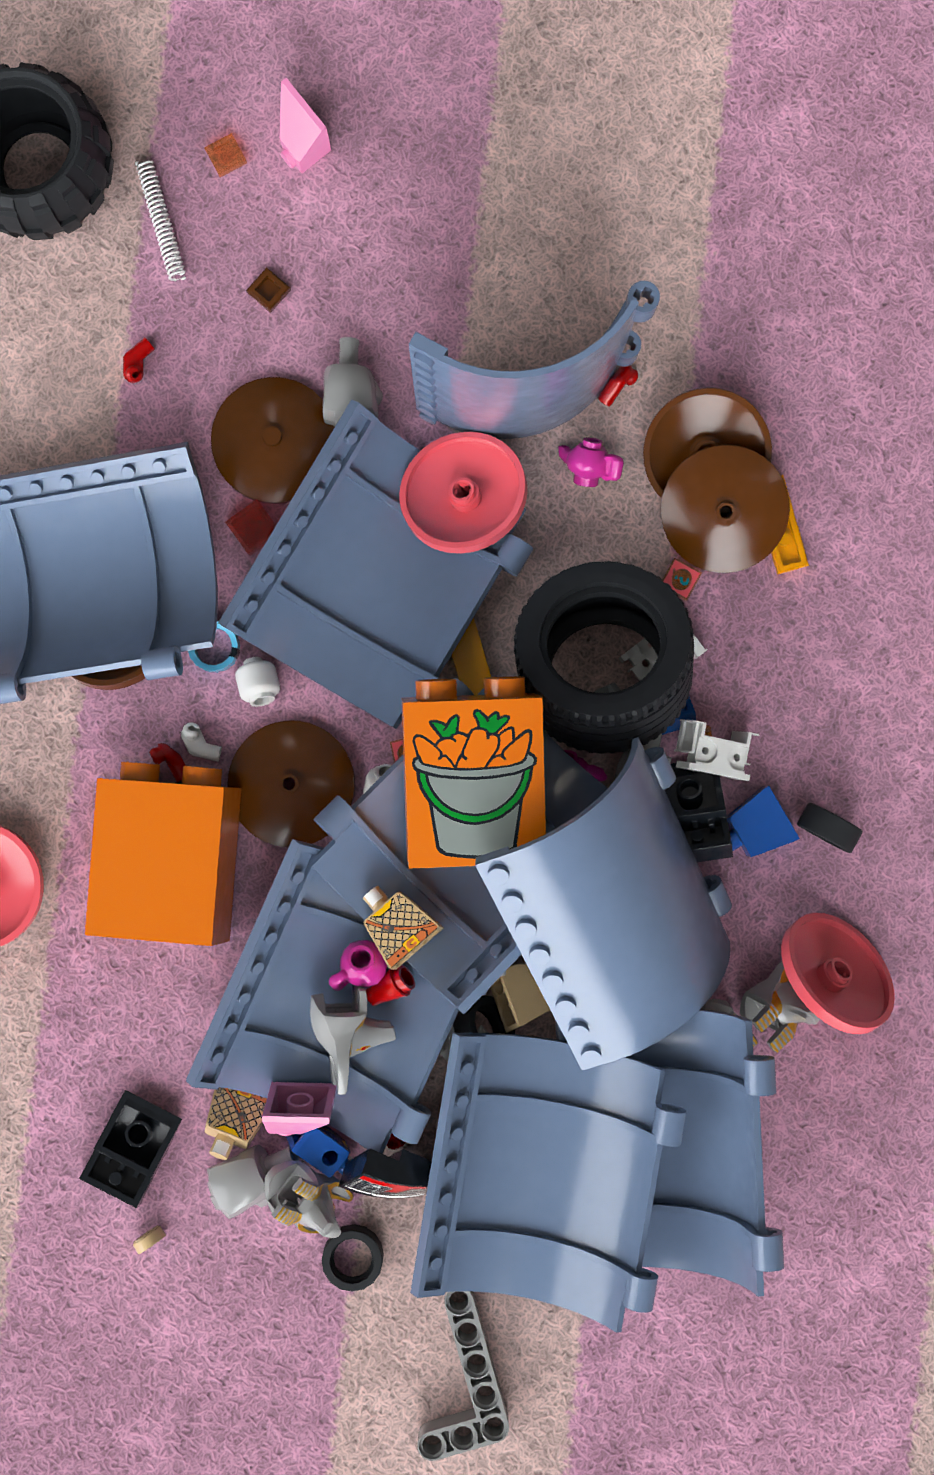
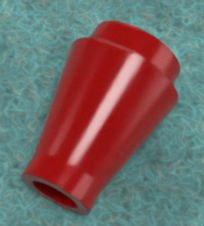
[366,965,415,1006]

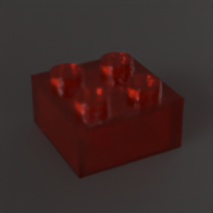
[225,499,276,556]

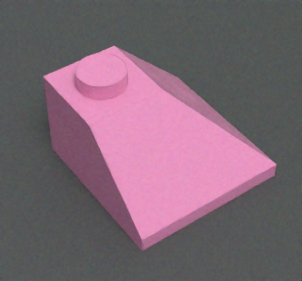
[280,78,331,173]
[262,1082,337,1136]

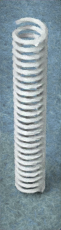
[135,160,186,281]

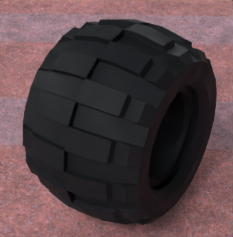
[0,62,114,240]

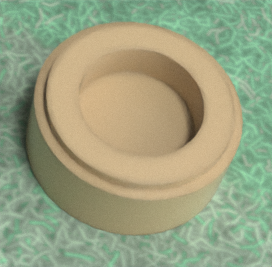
[133,1225,166,1254]

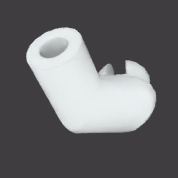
[181,722,222,762]

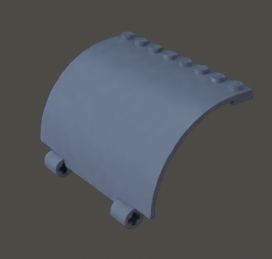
[409,281,660,439]
[218,400,533,729]
[0,442,218,704]
[309,676,608,1014]
[475,737,732,1070]
[186,839,488,1154]
[555,1009,784,1297]
[410,1033,687,1333]

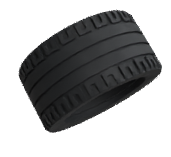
[514,561,694,754]

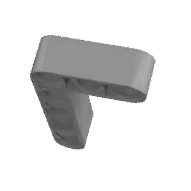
[417,1291,509,1461]

